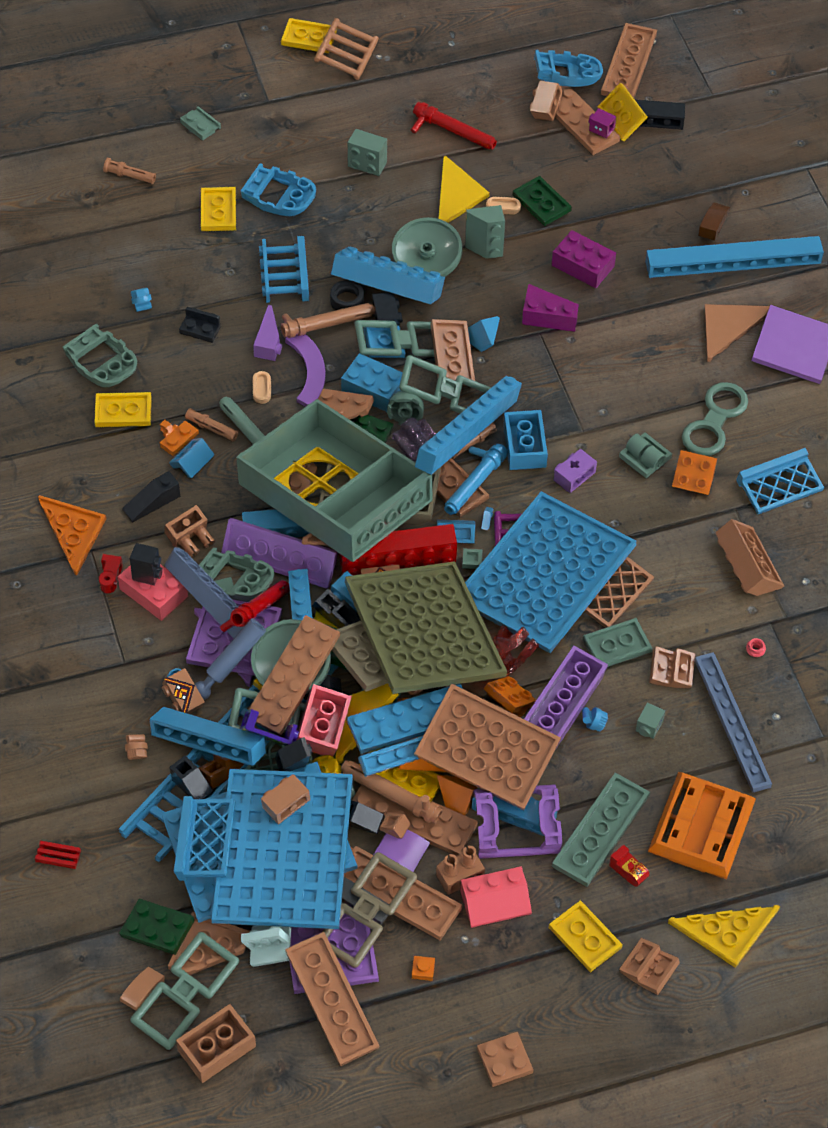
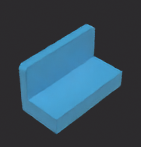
[169,438,214,478]
[437,519,475,543]

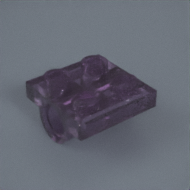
[393,418,436,462]

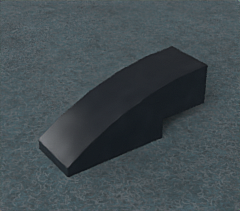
[312,589,361,629]

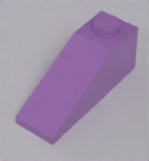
[253,305,282,361]

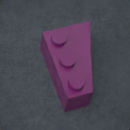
[522,284,579,332]

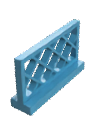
[736,448,824,515]
[174,796,235,881]

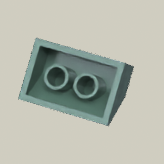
[465,205,505,258]

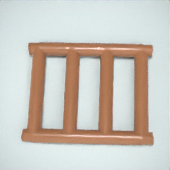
[314,18,379,80]

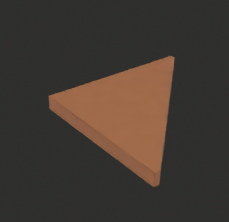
[704,304,770,362]

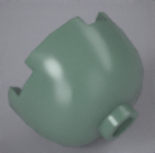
[387,390,424,426]

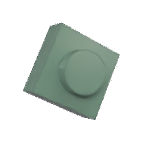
[462,548,483,569]

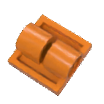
[672,450,717,495]
[484,676,536,718]

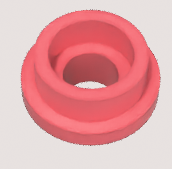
[746,638,766,657]

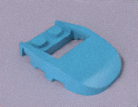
[534,50,603,87]
[241,163,316,216]

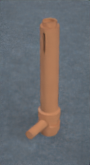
[280,303,375,338]
[340,760,443,824]

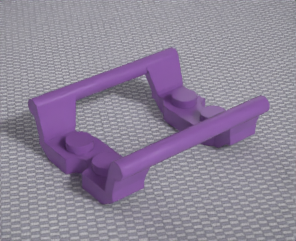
[474,785,562,859]

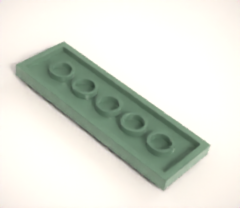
[552,773,650,887]

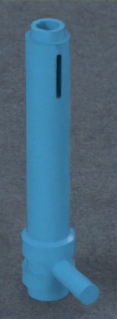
[444,444,508,515]

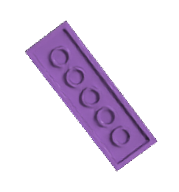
[221,518,338,589]

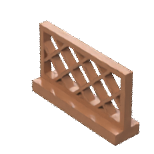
[584,557,654,628]

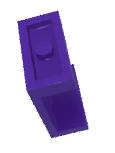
[240,709,299,746]

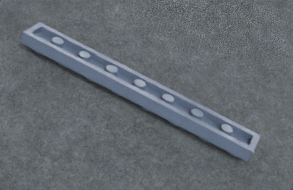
[695,652,772,793]

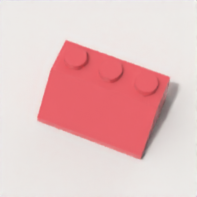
[460,866,532,928]

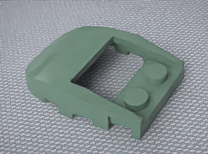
[63,324,137,387]
[199,547,274,602]

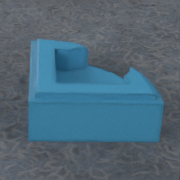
[481,507,494,530]

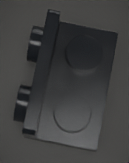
[179,307,221,343]

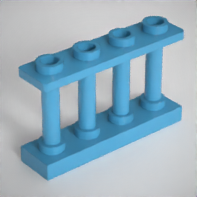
[259,236,309,303]

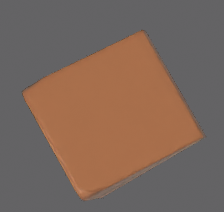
[379,812,410,839]

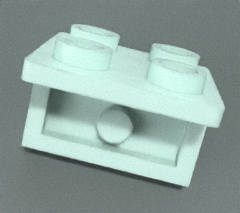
[241,925,291,967]

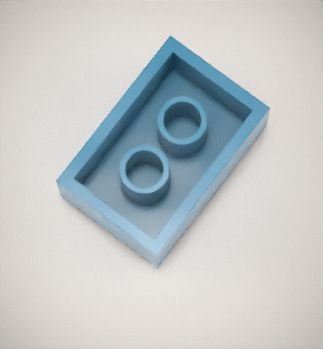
[341,353,403,412]
[503,410,548,470]

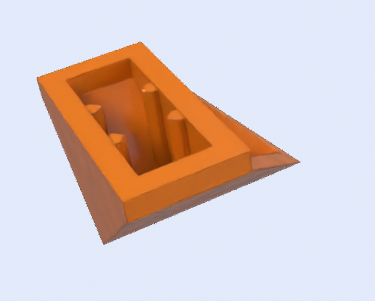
[437,775,478,816]

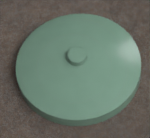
[392,217,462,277]
[251,619,331,694]

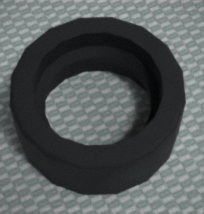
[330,280,364,310]

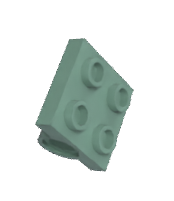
[619,433,672,478]

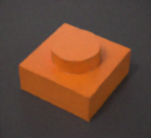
[412,956,435,981]

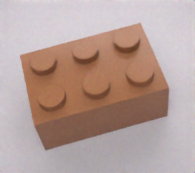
[176,1004,256,1083]

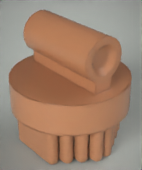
[125,734,148,760]

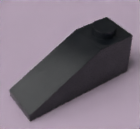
[122,471,181,523]

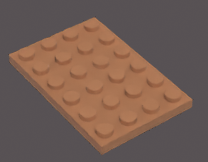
[414,684,561,810]

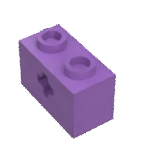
[554,449,597,493]

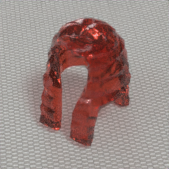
[492,625,539,678]

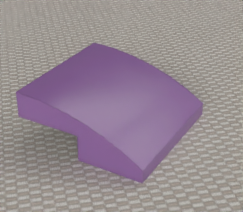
[373,829,430,872]

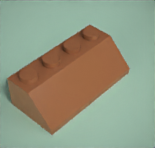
[715,519,784,596]

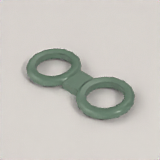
[682,382,748,456]

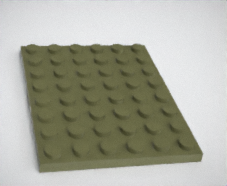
[345,562,507,694]

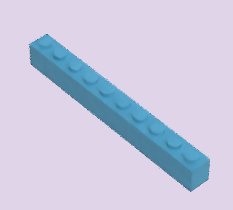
[645,236,824,278]
[415,376,522,475]

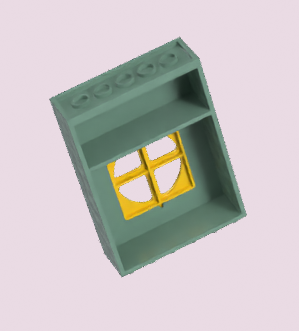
[236,399,433,562]

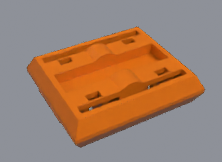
[648,772,756,879]

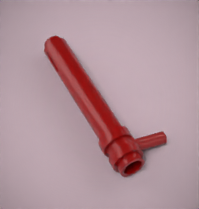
[411,102,497,150]
[220,580,290,632]

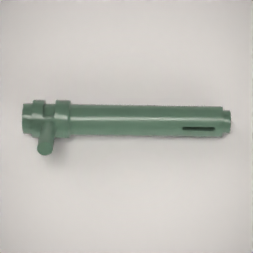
[219,397,265,444]

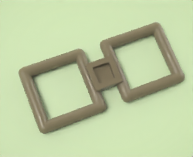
[321,852,417,968]

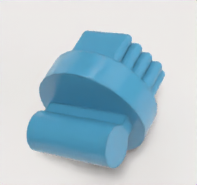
[131,288,152,312]
[582,707,608,732]

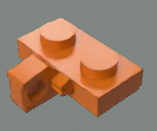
[160,420,199,456]

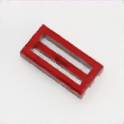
[35,840,81,869]

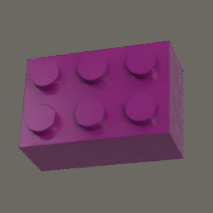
[552,230,616,288]

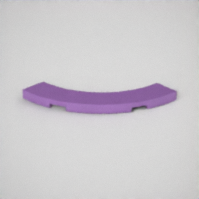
[285,334,326,407]

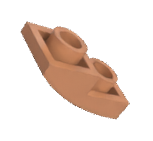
[120,967,165,1011]

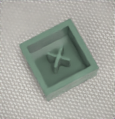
[347,129,387,176]

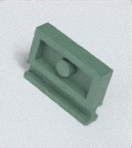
[180,106,221,140]

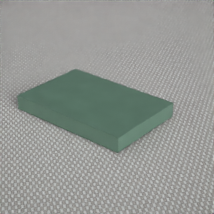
[583,618,652,667]

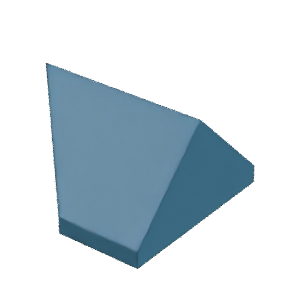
[468,316,500,352]

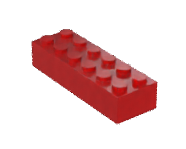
[339,524,457,576]

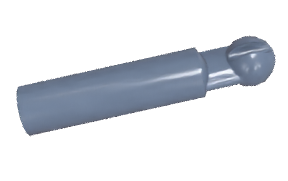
[195,618,266,700]

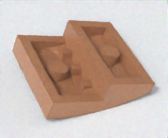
[649,646,695,688]
[619,938,680,995]

